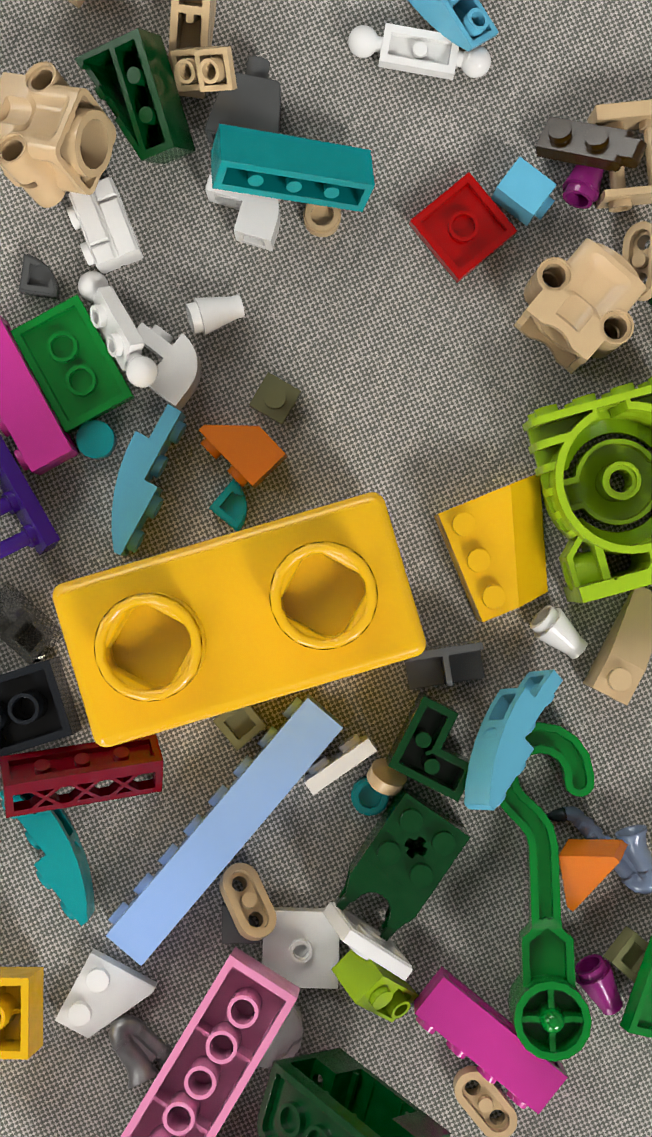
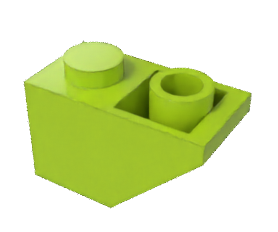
[331,949,419,1022]

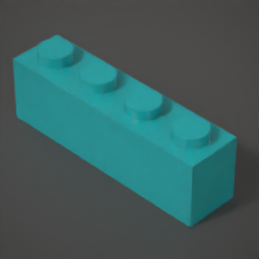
[211,123,375,212]

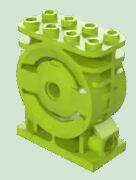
[522,377,652,603]

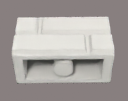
[66,177,144,274]

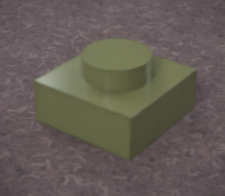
[249,372,301,426]
[213,705,268,751]
[603,926,648,983]

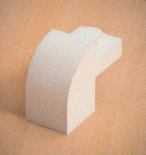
[205,174,280,251]
[137,322,201,411]

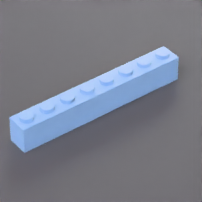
[106,694,343,966]

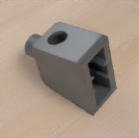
[205,56,281,144]

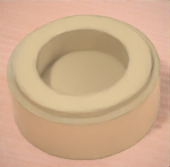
[303,203,341,237]
[367,758,407,796]

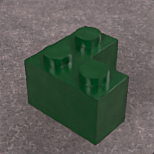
[386,692,470,802]

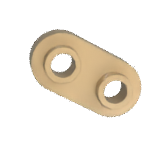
[622,221,652,301]
[219,863,277,941]
[453,1065,518,1137]

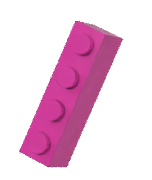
[0,316,80,475]
[414,966,568,1115]

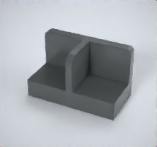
[404,639,485,690]

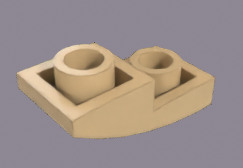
[170,46,237,92]

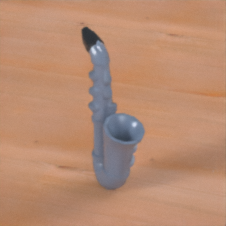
[546,806,652,895]

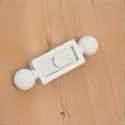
[348,23,491,80]
[78,271,158,388]

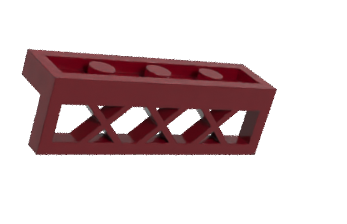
[0,734,164,818]

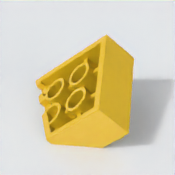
[434,474,548,622]

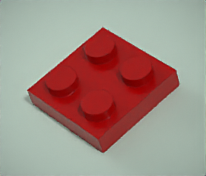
[409,172,518,283]

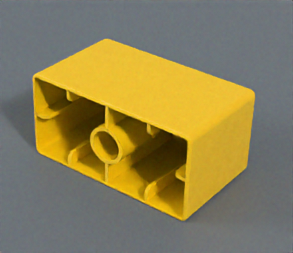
[52,492,426,747]

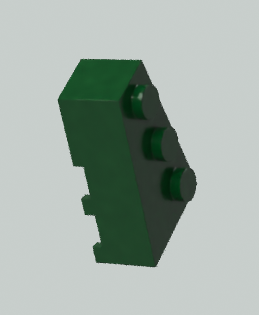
[74,28,196,164]

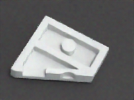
[55,948,158,1038]

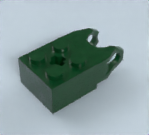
[335,786,471,941]

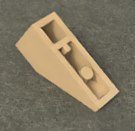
[168,0,217,99]
[583,587,652,705]

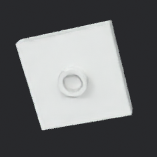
[323,902,413,981]
[262,907,339,989]

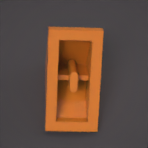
[559,839,628,912]

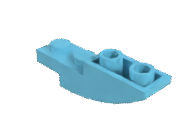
[408,0,499,52]
[111,404,187,556]
[464,669,563,811]

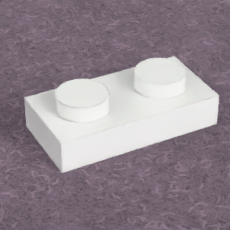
[304,733,377,795]

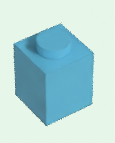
[491,157,557,226]

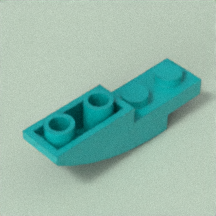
[0,790,95,926]

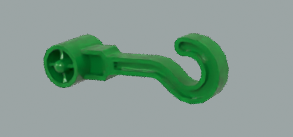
[500,722,594,1061]

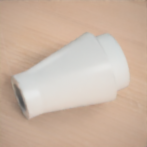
[186,294,245,336]
[530,605,587,659]

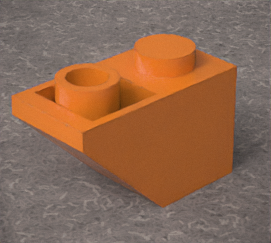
[199,425,287,489]

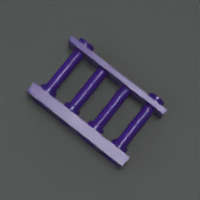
[0,435,60,559]

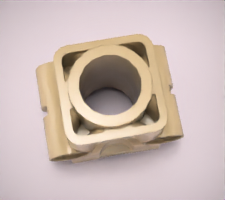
[0,61,116,208]
[513,238,647,374]

